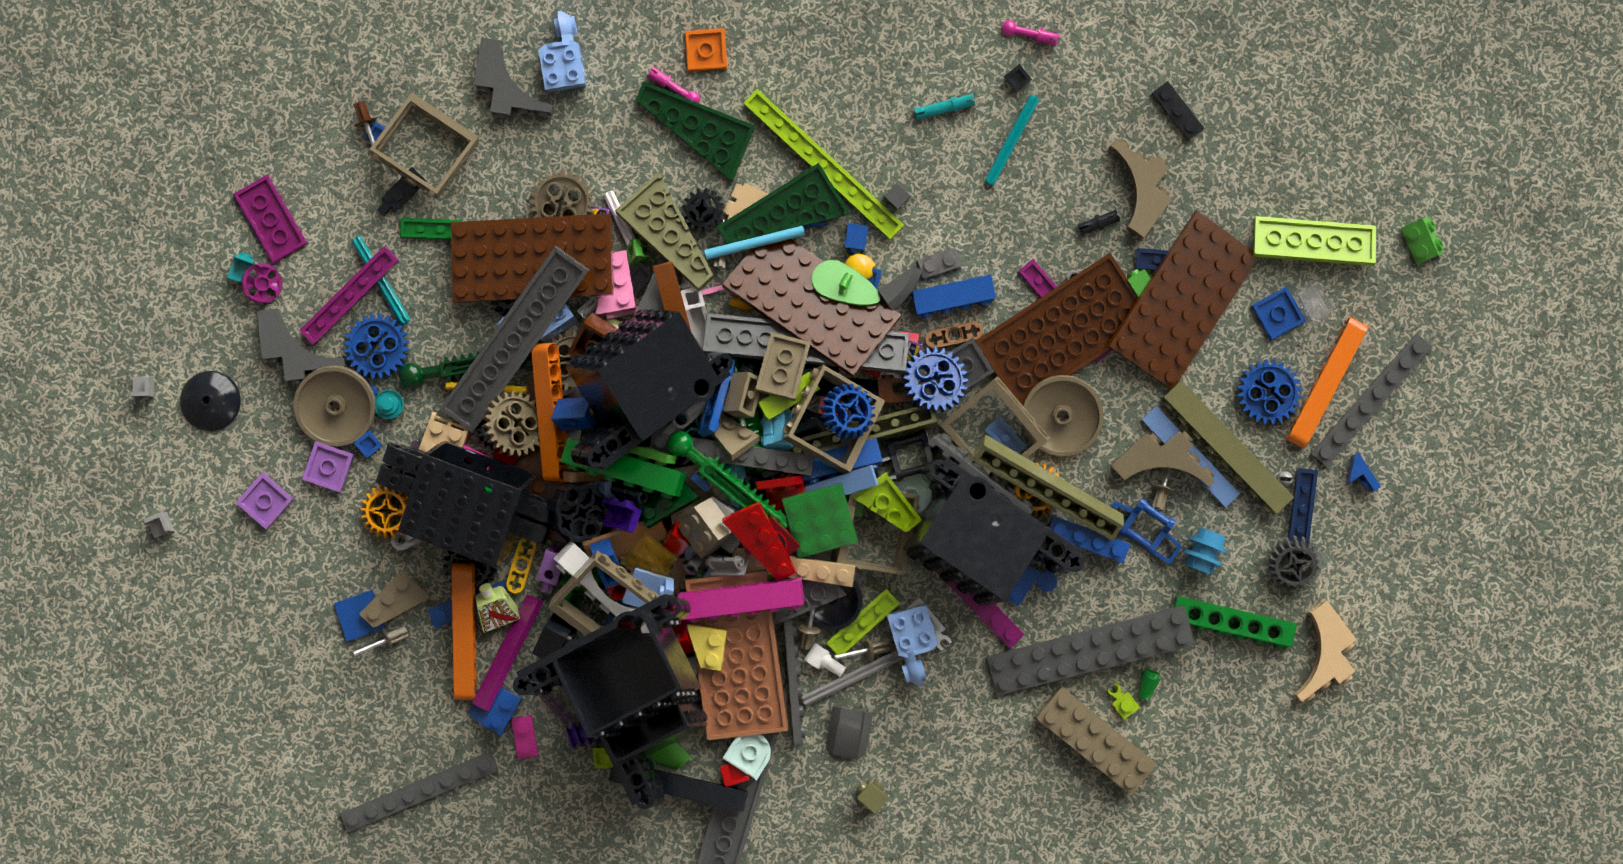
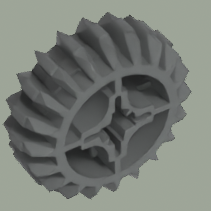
[1266,535,1323,590]

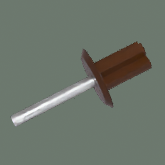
[353,101,378,145]

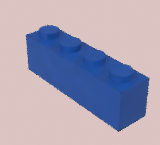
[912,274,996,319]
[800,438,883,486]
[1048,516,1130,563]

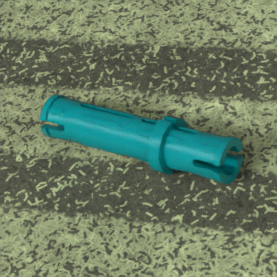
[914,93,976,121]

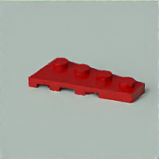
[722,502,797,581]

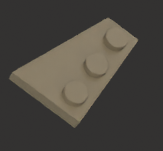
[700,413,759,461]
[360,570,431,628]

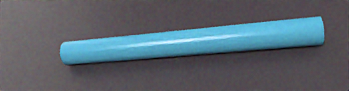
[704,226,805,260]

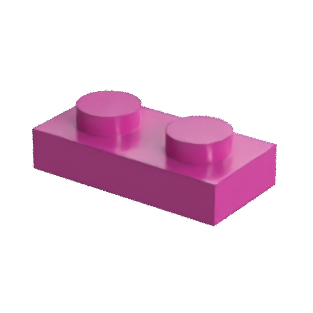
[511,715,539,759]

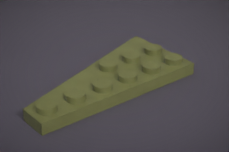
[615,172,714,291]

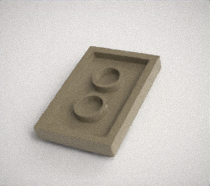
[755,332,811,401]

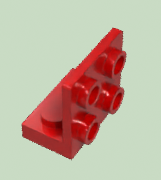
[756,476,805,520]

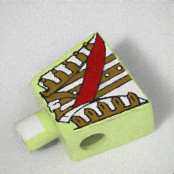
[475,583,520,633]

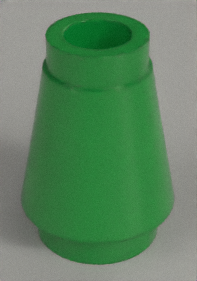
[1138,669,1161,700]

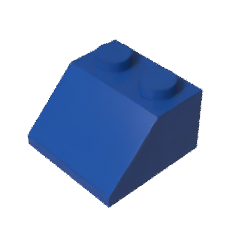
[468,686,523,735]

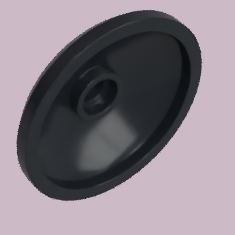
[180,371,241,431]
[805,580,863,630]

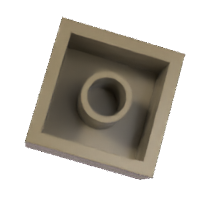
[677,498,732,559]

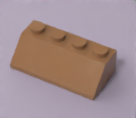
[582,521,667,560]

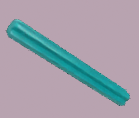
[985,95,1039,186]
[351,236,410,325]

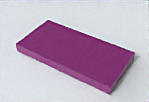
[233,174,308,264]

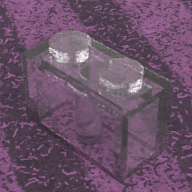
[1292,280,1336,328]

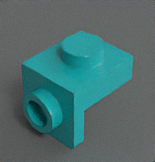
[227,252,255,283]

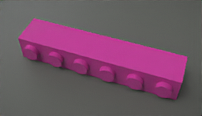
[678,577,805,622]

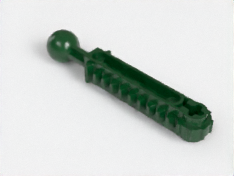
[399,351,533,388]

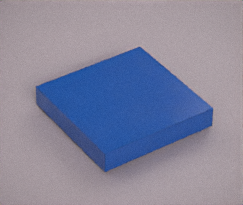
[1251,286,1306,341]
[334,590,386,641]

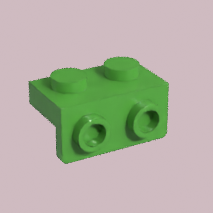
[1401,217,1444,265]

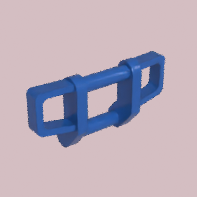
[1111,498,1182,564]

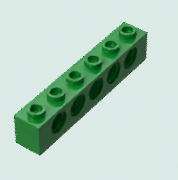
[1173,596,1297,650]

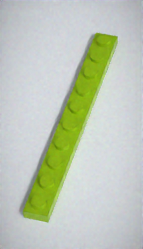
[743,89,904,240]

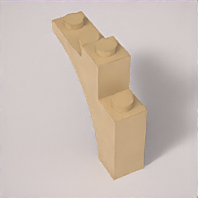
[1294,600,1357,702]

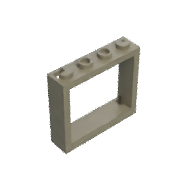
[369,93,479,200]
[782,365,885,474]
[940,376,1050,479]
[830,490,920,575]
[549,550,659,635]

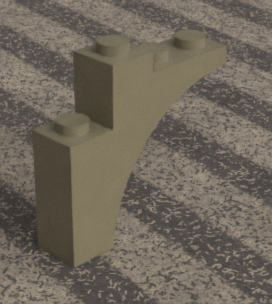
[1109,139,1172,239]
[1111,430,1215,487]

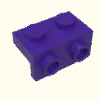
[602,497,642,533]

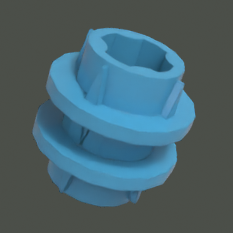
[1183,528,1228,575]

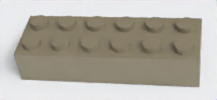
[1035,686,1157,796]

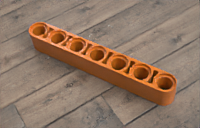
[1285,317,1368,449]
[532,343,570,483]
[452,563,477,700]

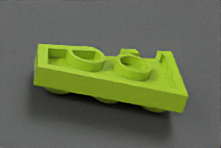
[853,472,922,532]

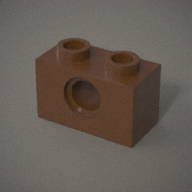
[877,374,919,404]

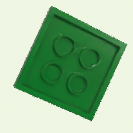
[782,482,858,558]

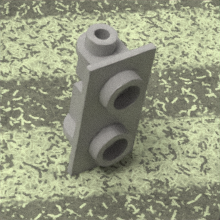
[706,556,750,576]

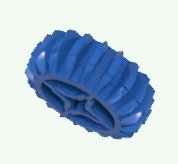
[820,384,875,440]

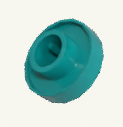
[375,390,404,419]

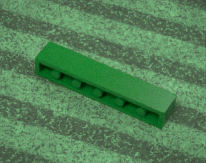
[561,438,687,499]

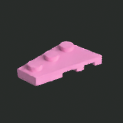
[596,250,636,317]

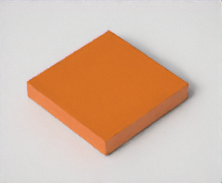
[685,28,728,72]

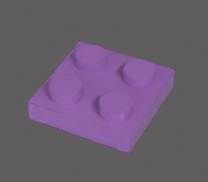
[302,441,355,493]
[236,472,294,529]

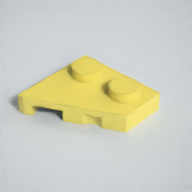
[687,623,727,671]

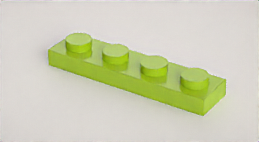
[826,588,900,655]

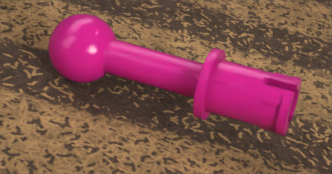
[1001,20,1059,46]
[647,66,700,103]

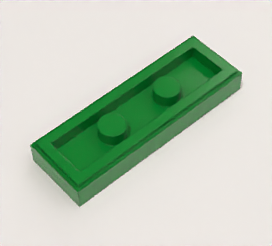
[400,218,462,240]

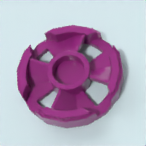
[241,263,283,304]

